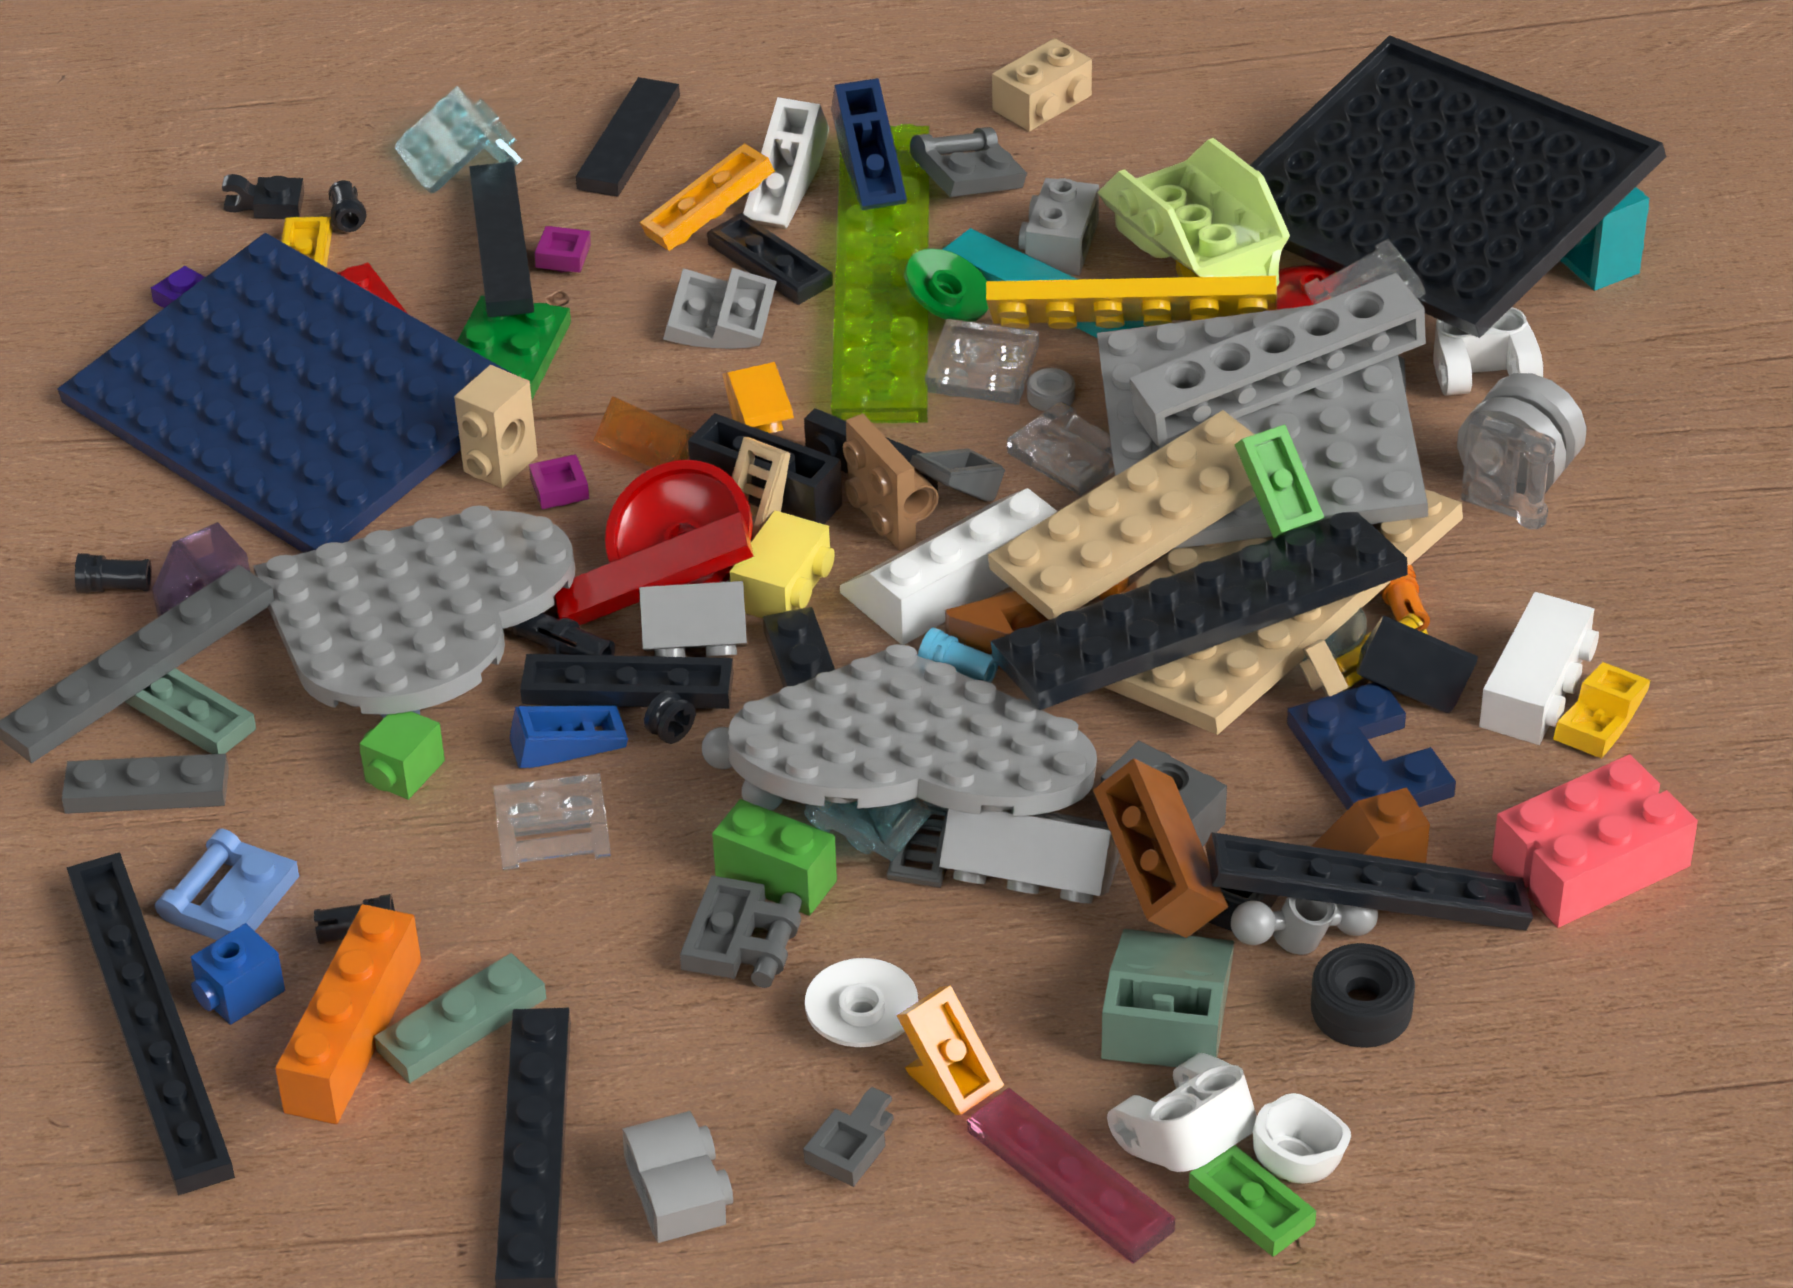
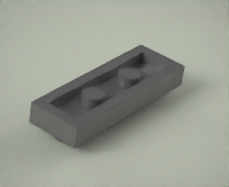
[62,754,229,814]

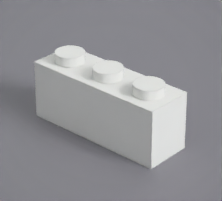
[1479,592,1599,745]

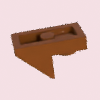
[945,591,1049,671]

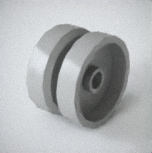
[1457,373,1587,501]

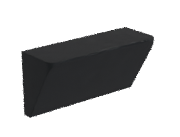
[1356,615,1478,713]

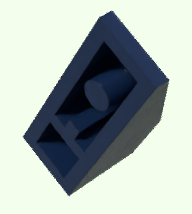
[831,78,907,210]

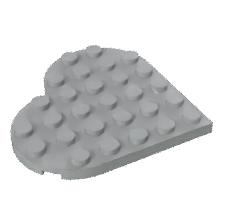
[253,506,575,714]
[727,644,1097,817]

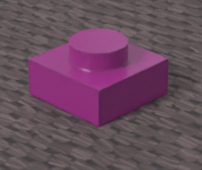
[535,226,591,273]
[529,454,590,509]

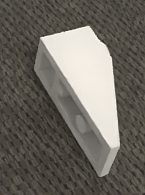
[743,97,830,229]

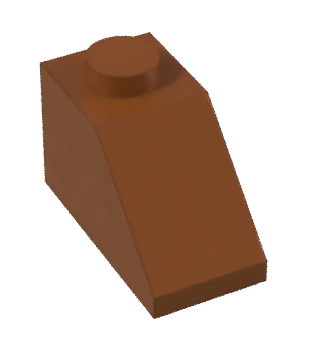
[1311,787,1430,863]

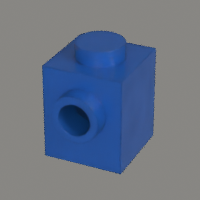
[190,923,286,1025]

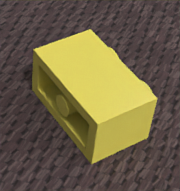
[730,510,835,619]

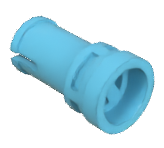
[918,627,998,683]

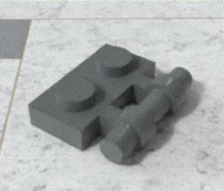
[680,875,802,988]

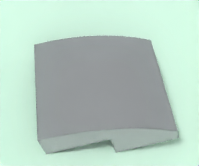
[663,268,776,349]

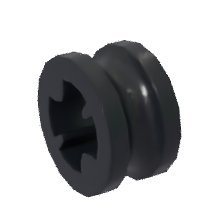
[644,690,696,744]

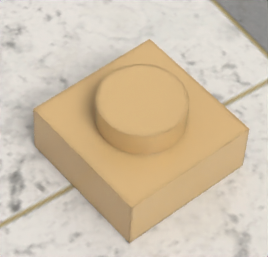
[1299,639,1348,697]

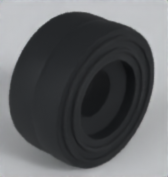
[1311,943,1415,1048]

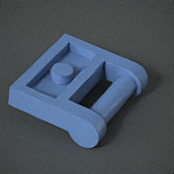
[155,829,299,940]

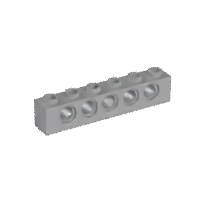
[1129,273,1426,449]

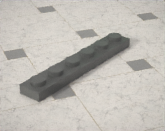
[0,565,275,763]

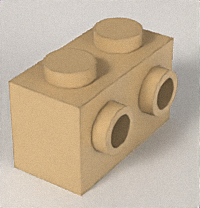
[992,38,1092,132]

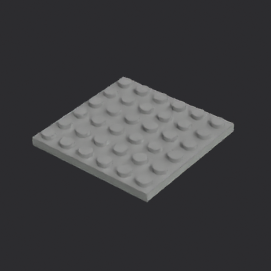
[1097,305,1428,549]

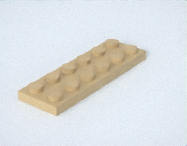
[988,410,1256,620]

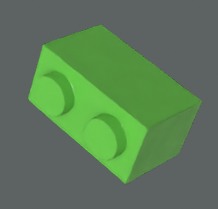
[712,799,837,916]

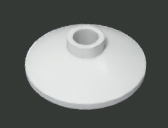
[805,958,918,1047]

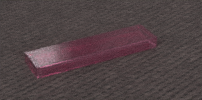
[967,1088,1176,1264]

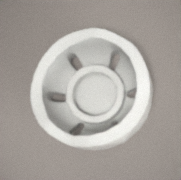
[1253,1093,1351,1184]

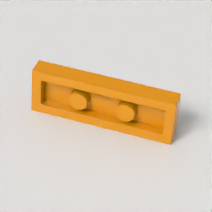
[639,143,775,251]

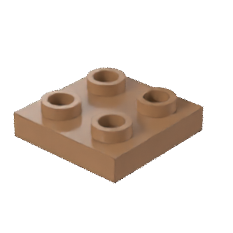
[843,413,939,551]

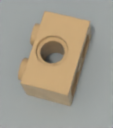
[454,365,538,488]

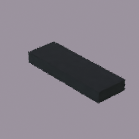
[707,213,833,305]

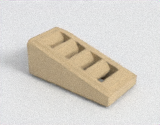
[732,437,790,542]

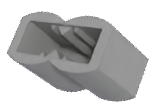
[622,1111,733,1243]

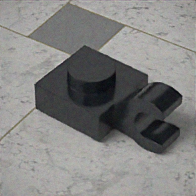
[222,174,304,219]

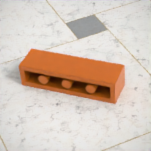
[275,904,421,1125]

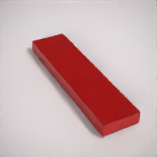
[555,512,754,626]

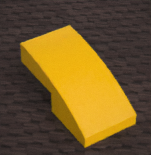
[1553,662,1651,759]

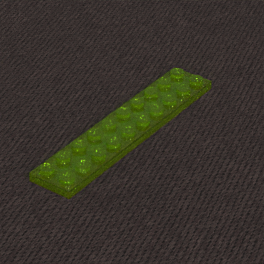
[831,124,929,423]

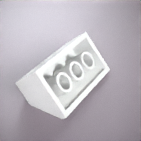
[840,488,1058,645]

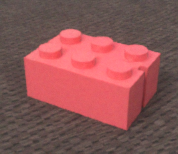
[1492,754,1698,928]

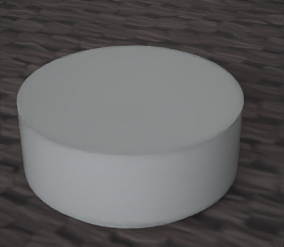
[1027,368,1075,412]

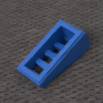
[510,706,628,768]

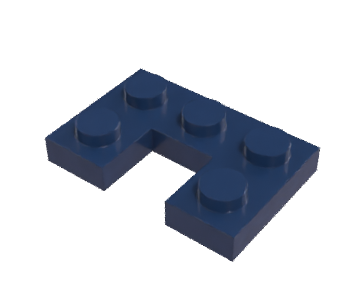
[1287,682,1456,810]

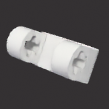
[1433,307,1543,396]
[1107,1053,1257,1172]

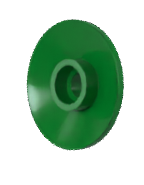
[904,248,989,323]

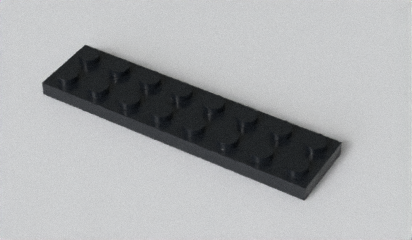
[991,512,1408,711]

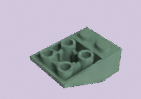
[1101,929,1235,1067]

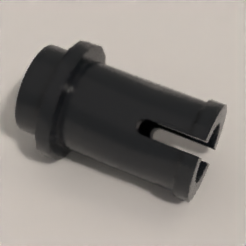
[328,180,367,232]

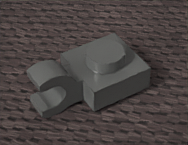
[803,1087,894,1187]

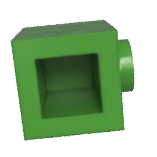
[359,711,445,800]

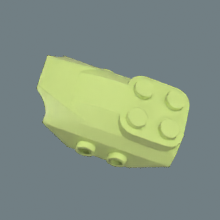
[1097,138,1290,286]

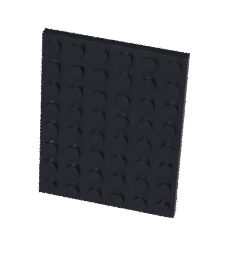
[1250,35,1667,338]

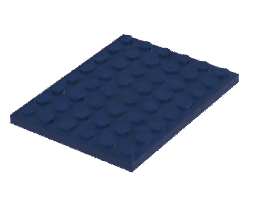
[57,233,515,553]

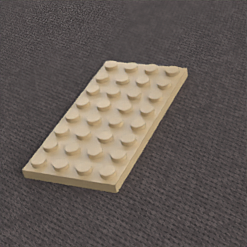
[1104,489,1463,735]

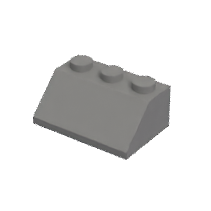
[939,808,1120,904]

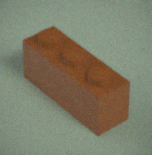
[1093,758,1228,938]

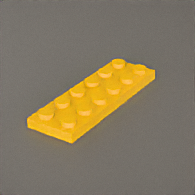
[986,275,1277,330]

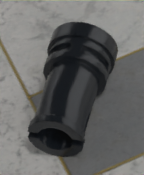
[75,553,152,594]
[314,894,395,944]

